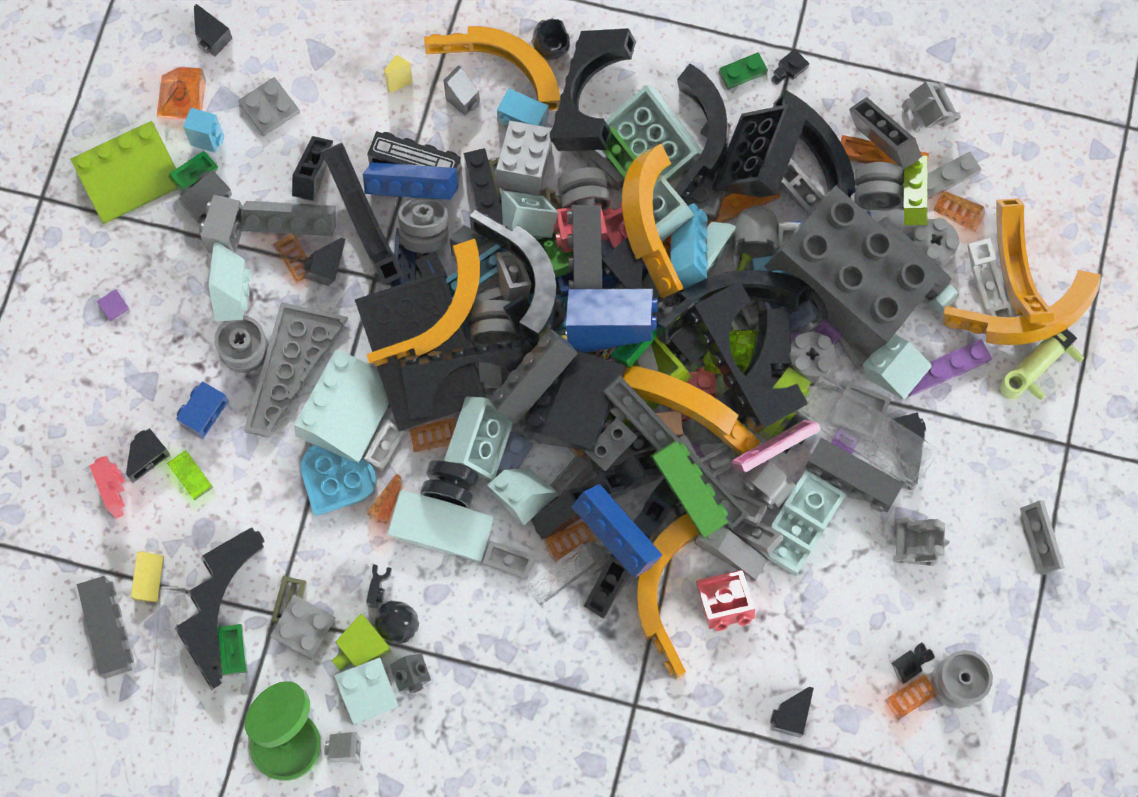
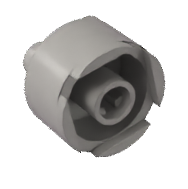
[911,217,960,268]
[786,332,835,383]
[742,460,796,511]

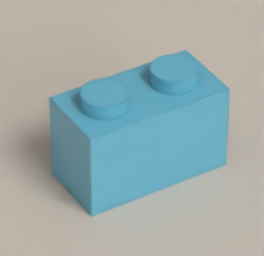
[497,88,548,126]
[183,108,224,153]

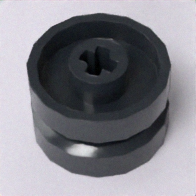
[420,460,478,509]

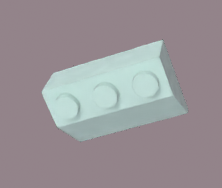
[685,222,736,290]
[208,242,251,321]
[444,397,513,481]

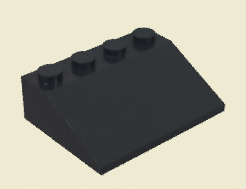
[712,104,806,197]
[523,350,626,451]

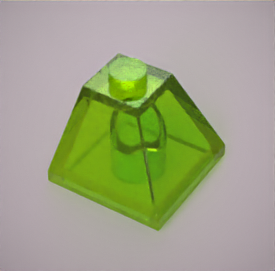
[704,330,758,375]

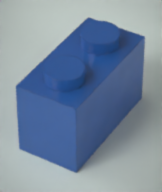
[176,381,229,439]

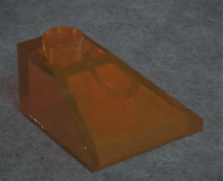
[157,67,206,119]

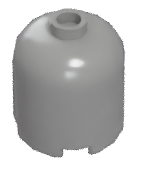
[732,205,778,262]

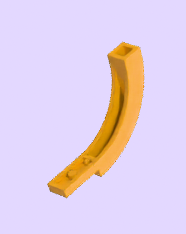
[424,26,560,111]
[622,144,683,298]
[996,198,1054,325]
[366,239,480,367]
[943,270,1101,345]
[622,366,761,456]
[636,514,699,680]

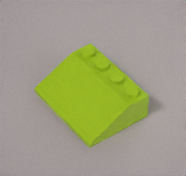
[70,120,178,224]

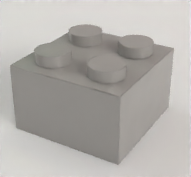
[199,195,242,254]

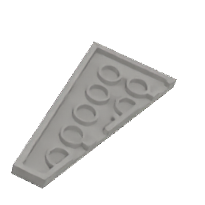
[244,302,348,438]

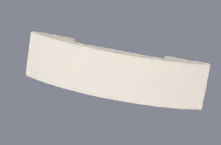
[967,238,1015,317]

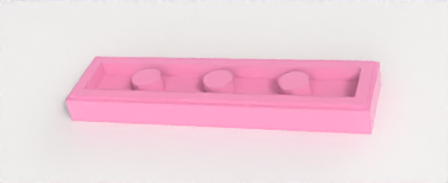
[731,420,820,472]

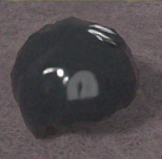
[531,18,570,59]
[374,600,420,644]

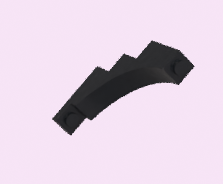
[531,450,662,539]
[584,478,679,619]
[175,527,265,691]

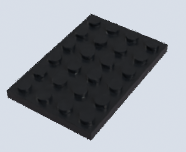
[354,271,485,431]

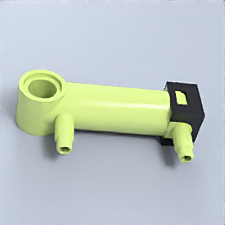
[1000,329,1084,400]

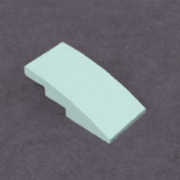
[756,470,846,576]
[386,490,494,562]

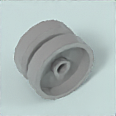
[854,162,904,211]
[558,167,611,211]
[398,198,449,253]
[470,300,520,345]
[214,315,269,373]
[931,650,993,709]

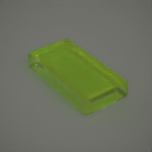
[167,450,213,501]

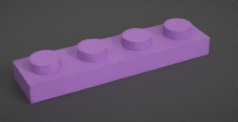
[908,339,992,397]

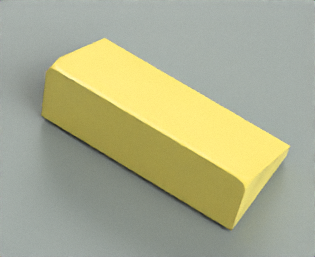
[384,55,413,93]
[131,551,164,603]

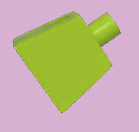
[331,613,392,671]

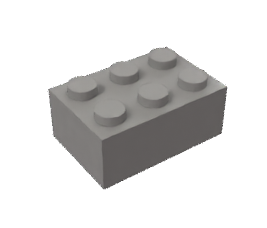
[495,121,552,195]

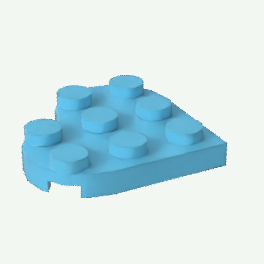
[300,445,377,517]

